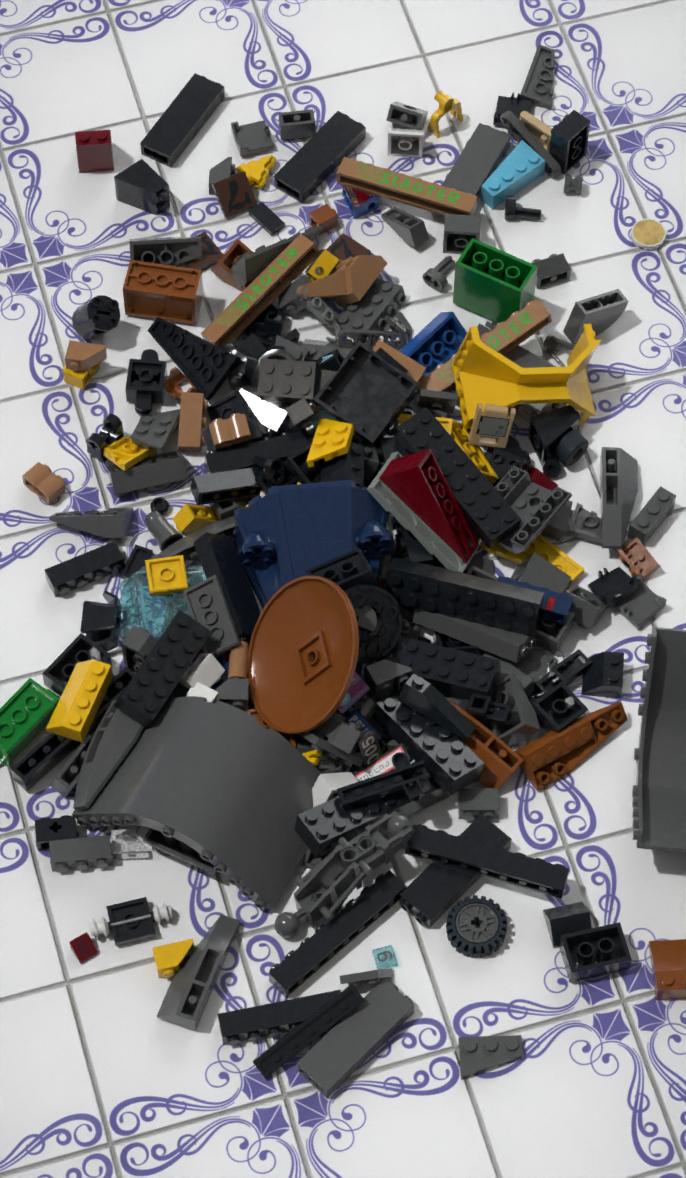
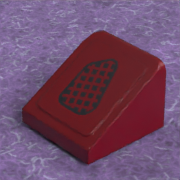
[69,932,98,964]

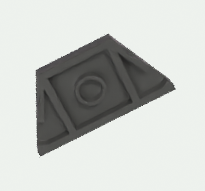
[131,409,180,454]

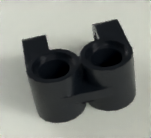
[86,413,124,462]

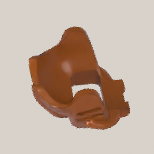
[165,367,200,400]

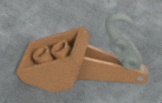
[296,255,388,343]

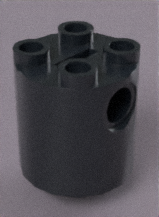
[72,295,120,340]

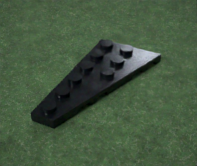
[148,317,241,400]

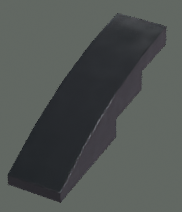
[528,650,592,705]

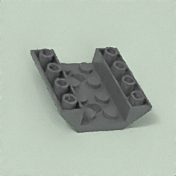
[494,465,572,554]

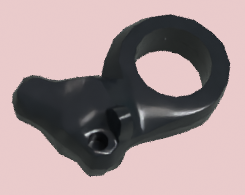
[222,342,296,388]

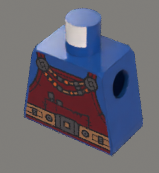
[342,185,380,219]

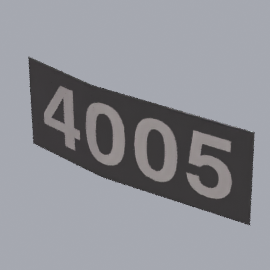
[358,729,382,766]

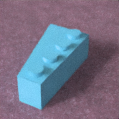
[481,140,546,210]

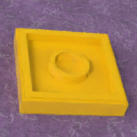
[145,555,188,596]

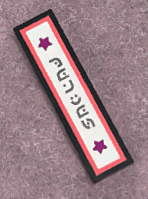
[353,743,413,782]

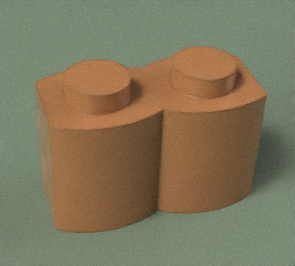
[209,413,252,449]
[22,462,65,505]

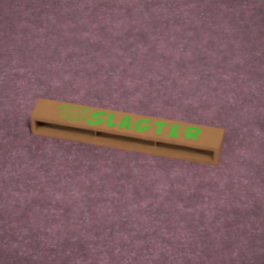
[337,157,478,216]
[201,234,320,348]
[418,298,552,393]

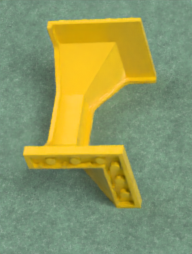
[452,324,601,429]

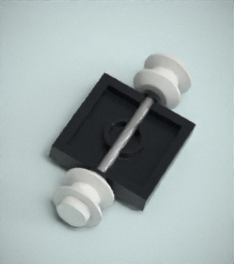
[89,897,172,946]

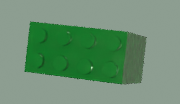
[453,238,538,323]

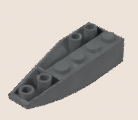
[229,226,323,288]
[600,447,638,549]
[140,515,236,582]
[73,700,144,810]
[157,914,241,1031]

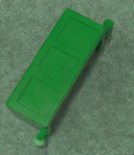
[0,678,60,767]

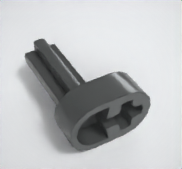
[422,256,455,291]

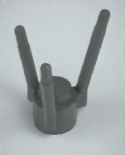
[543,334,575,367]

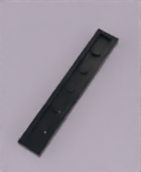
[252,984,365,1078]

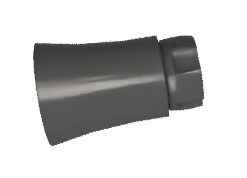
[144,511,183,552]

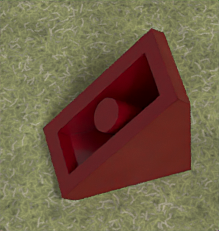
[527,465,558,490]

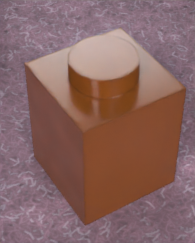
[309,204,338,235]

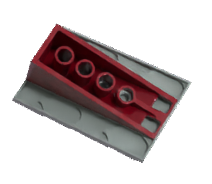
[367,448,482,573]

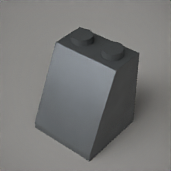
[511,552,571,593]

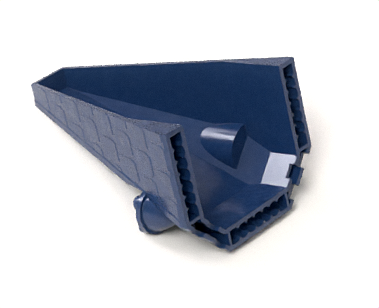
[234,480,394,717]

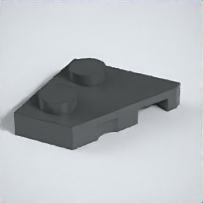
[340,968,394,986]

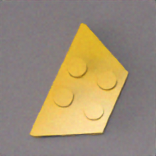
[306,418,354,467]
[104,436,157,471]

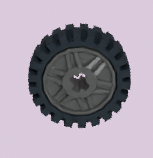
[446,895,507,958]

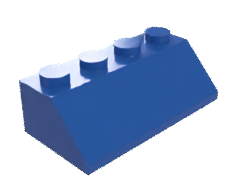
[399,312,467,382]

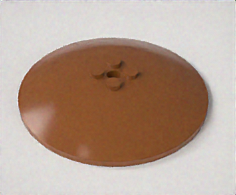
[247,575,359,734]

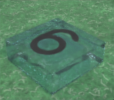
[372,945,398,970]

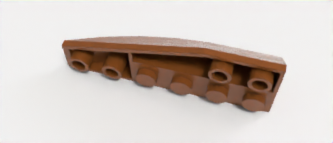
[447,699,524,788]
[515,702,628,790]

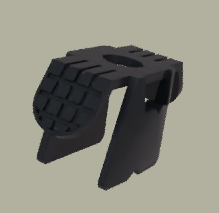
[80,591,122,652]

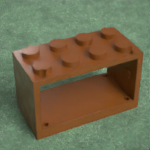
[123,260,203,325]

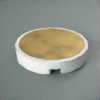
[630,218,666,250]

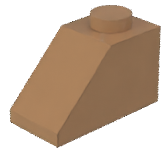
[65,340,107,371]

